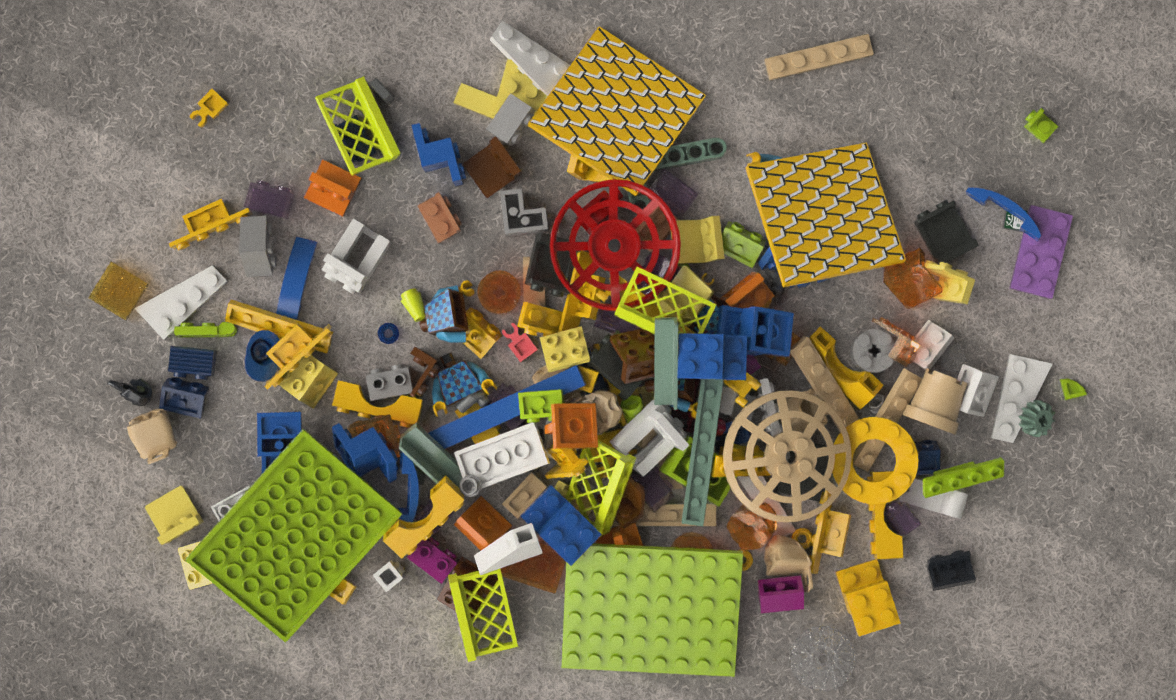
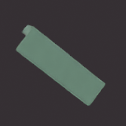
[654,317,678,410]
[399,423,463,488]

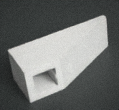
[474,523,543,575]

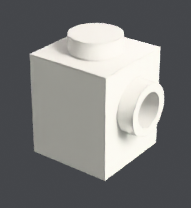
[373,560,405,592]

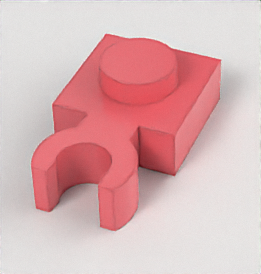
[502,323,538,362]

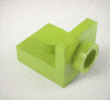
[1024,108,1058,143]

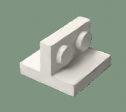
[957,364,999,417]

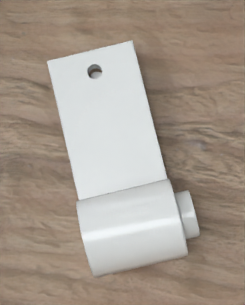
[897,479,968,519]

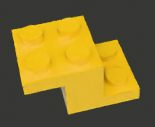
[835,559,901,636]

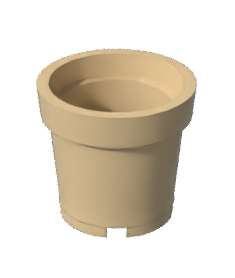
[902,368,968,435]

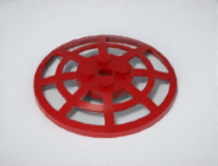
[550,179,681,311]

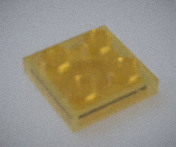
[88,261,149,321]

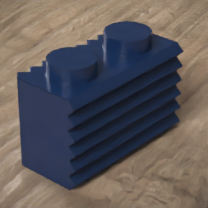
[168,346,217,380]

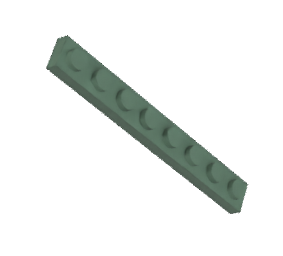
[681,379,724,527]

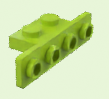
[923,457,1004,498]

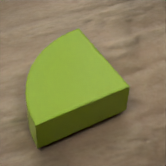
[1060,379,1087,400]

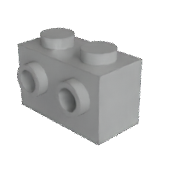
[486,93,535,146]
[366,364,414,401]

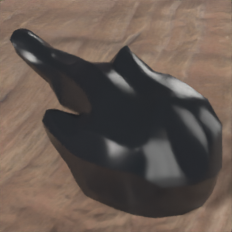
[107,378,152,407]

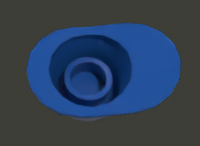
[245,330,279,382]

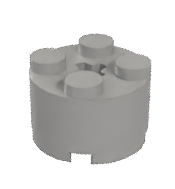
[850,329,896,373]

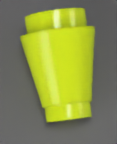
[401,288,426,322]

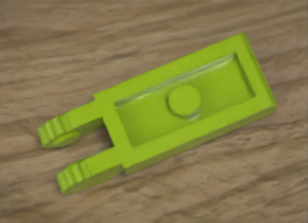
[174,322,238,338]

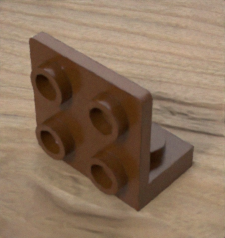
[463,136,522,198]
[610,328,655,384]
[410,347,441,398]
[597,475,645,529]
[437,556,498,619]

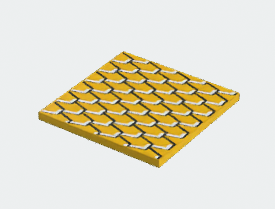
[528,26,706,196]
[745,142,906,288]

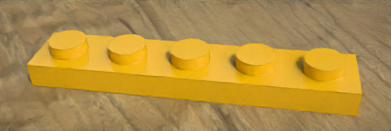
[225,299,333,354]

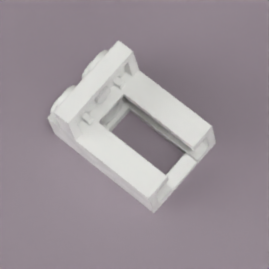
[321,219,391,294]
[610,400,689,477]

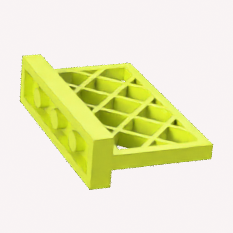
[315,76,401,175]
[614,267,717,338]
[565,440,636,537]
[448,569,518,662]

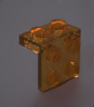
[883,248,942,309]
[872,317,920,367]
[348,414,400,458]

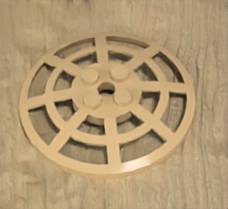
[723,390,851,522]

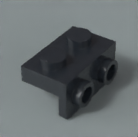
[926,550,976,591]

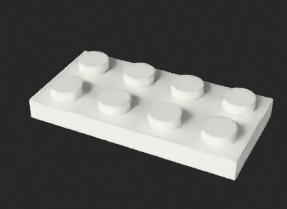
[454,422,550,490]

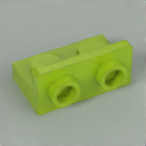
[722,221,766,268]
[518,389,564,423]

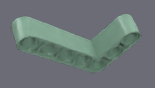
[627,138,727,216]

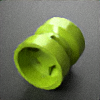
[621,395,644,423]

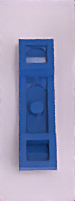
[966,188,1041,242]
[276,237,317,320]
[398,450,419,522]

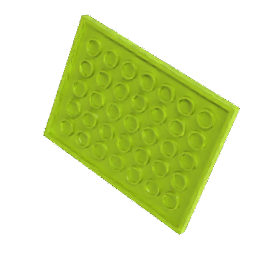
[185,428,402,643]
[561,543,743,677]

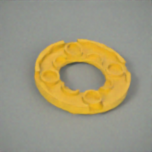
[832,417,919,504]

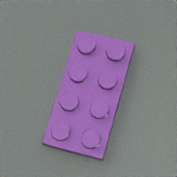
[1009,205,1073,299]

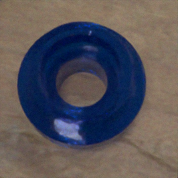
[378,323,399,344]

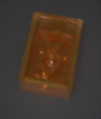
[496,531,566,594]

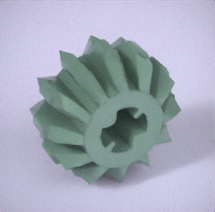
[1018,400,1056,437]

